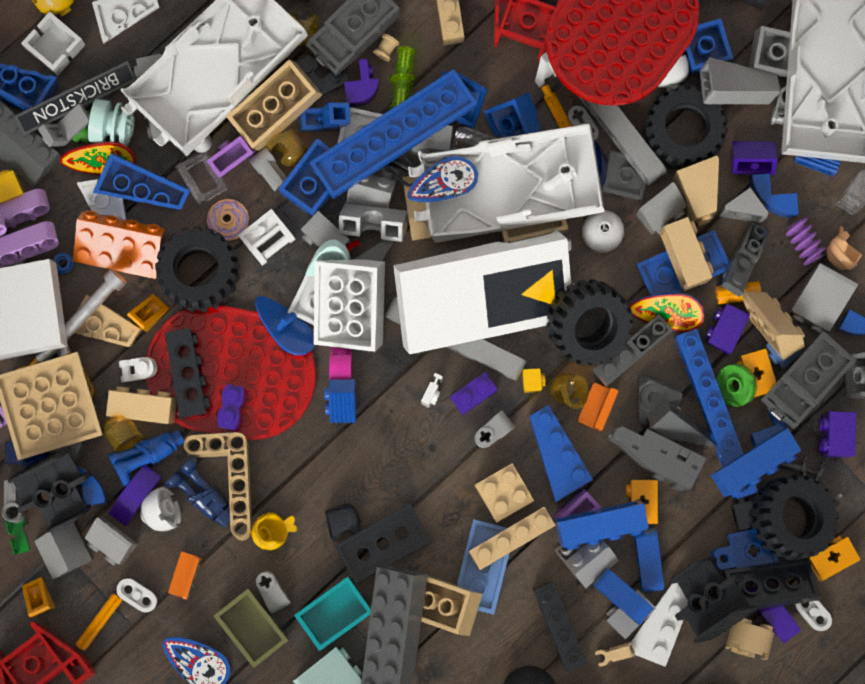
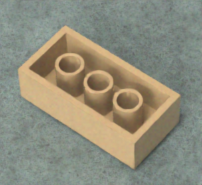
[226,59,323,151]

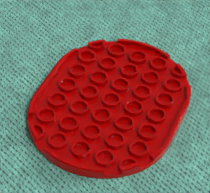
[546,0,699,106]
[146,305,316,440]

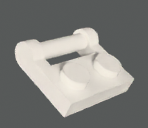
[238,209,296,266]

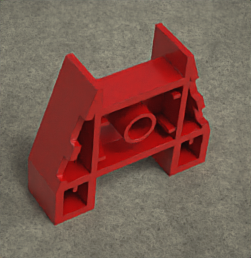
[494,0,561,63]
[0,622,97,684]

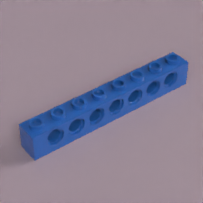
[674,329,758,500]

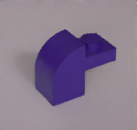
[344,59,379,107]

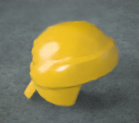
[251,513,298,550]

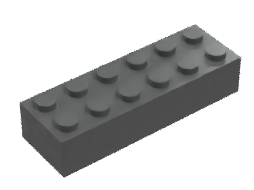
[361,565,428,684]

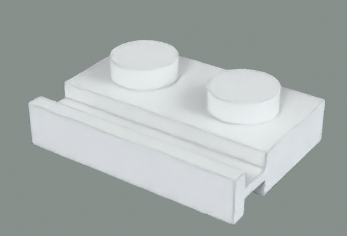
[421,373,443,408]

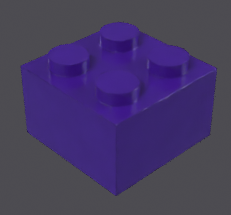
[818,411,856,458]

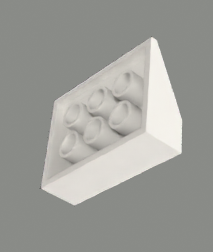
[314,260,385,352]

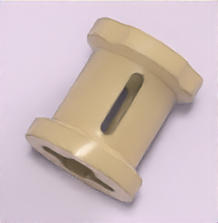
[373,34,400,62]

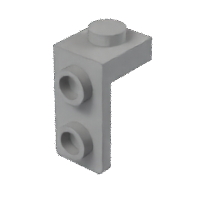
[38,104,90,147]

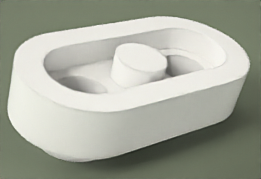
[117,578,158,612]
[794,601,832,631]

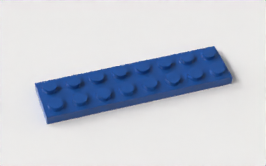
[309,69,478,199]

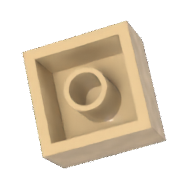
[474,463,534,523]

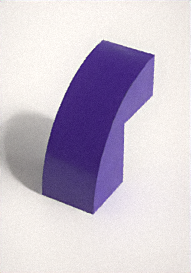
[109,465,162,526]
[749,587,801,643]

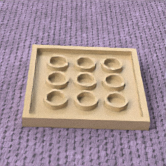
[0,352,103,460]

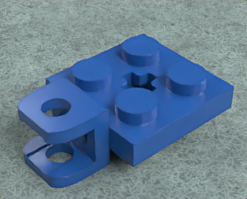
[710,528,779,570]

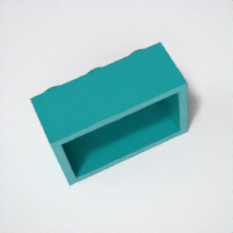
[294,576,371,651]

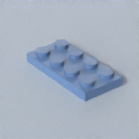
[457,519,510,615]

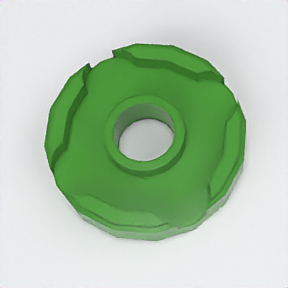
[716,363,757,407]

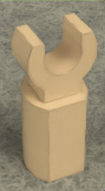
[595,642,635,666]

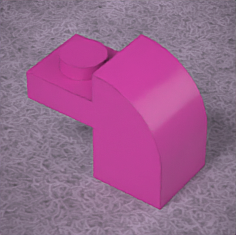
[329,347,352,380]

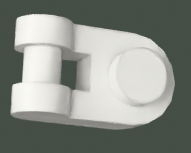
[119,357,157,383]

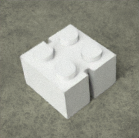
[21,12,85,76]

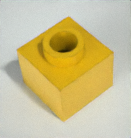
[522,369,545,393]

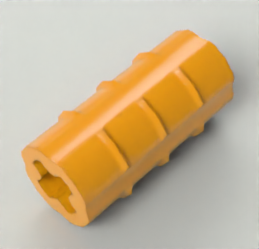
[715,281,761,304]

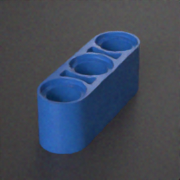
[634,527,664,593]
[593,568,654,625]

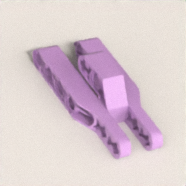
[0,189,59,268]

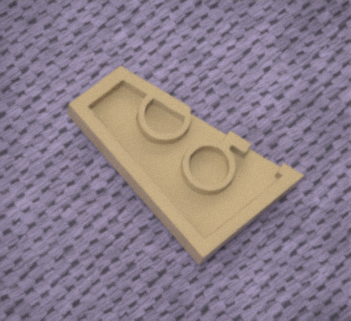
[75,295,142,347]

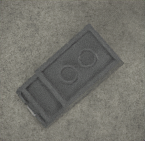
[306,0,400,76]
[761,331,856,429]
[608,426,706,493]

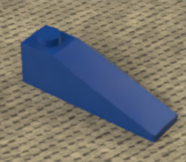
[483,92,541,138]

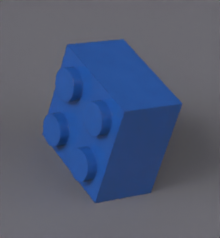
[683,18,733,76]

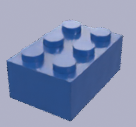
[278,139,331,217]

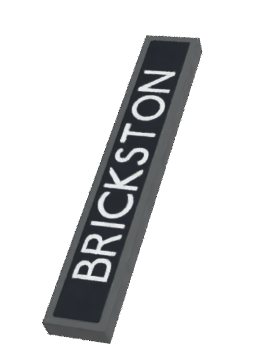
[13,61,136,136]

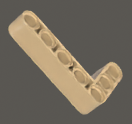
[184,432,252,541]

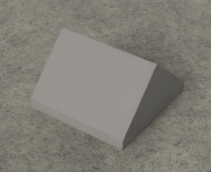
[719,188,768,223]
[34,522,92,580]

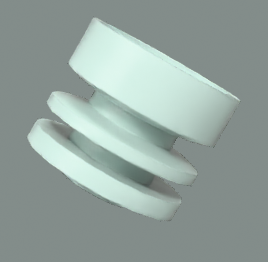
[88,99,135,147]

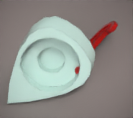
[305,239,360,276]

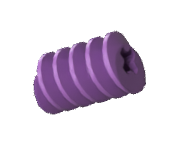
[786,217,827,266]

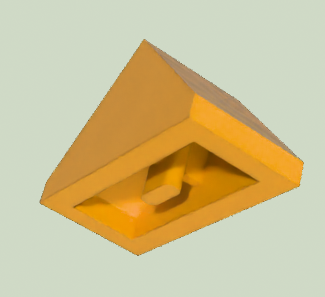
[127,294,169,332]
[22,577,56,617]

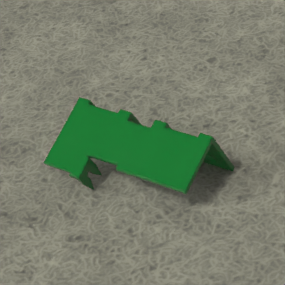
[4,516,30,554]

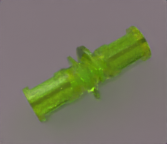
[389,46,417,110]

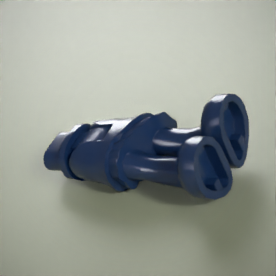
[164,456,230,528]

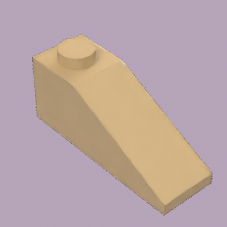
[403,176,432,240]

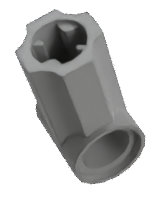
[249,147,287,192]
[2,480,26,524]

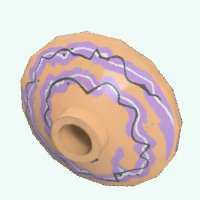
[207,199,249,241]

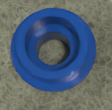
[52,253,74,274]

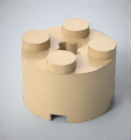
[725,618,774,660]

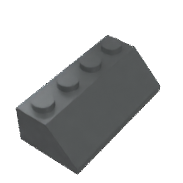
[0,101,61,189]

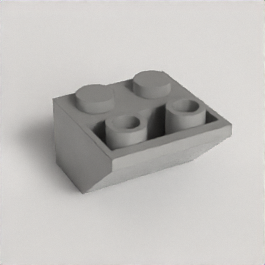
[346,166,400,208]
[554,540,619,588]

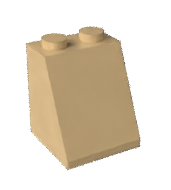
[673,156,719,226]

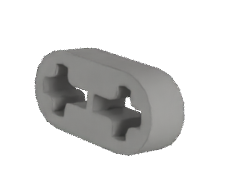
[568,106,599,142]

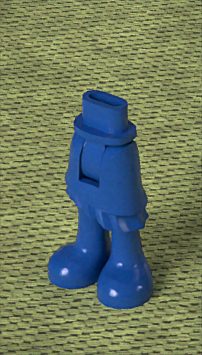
[108,430,184,487]

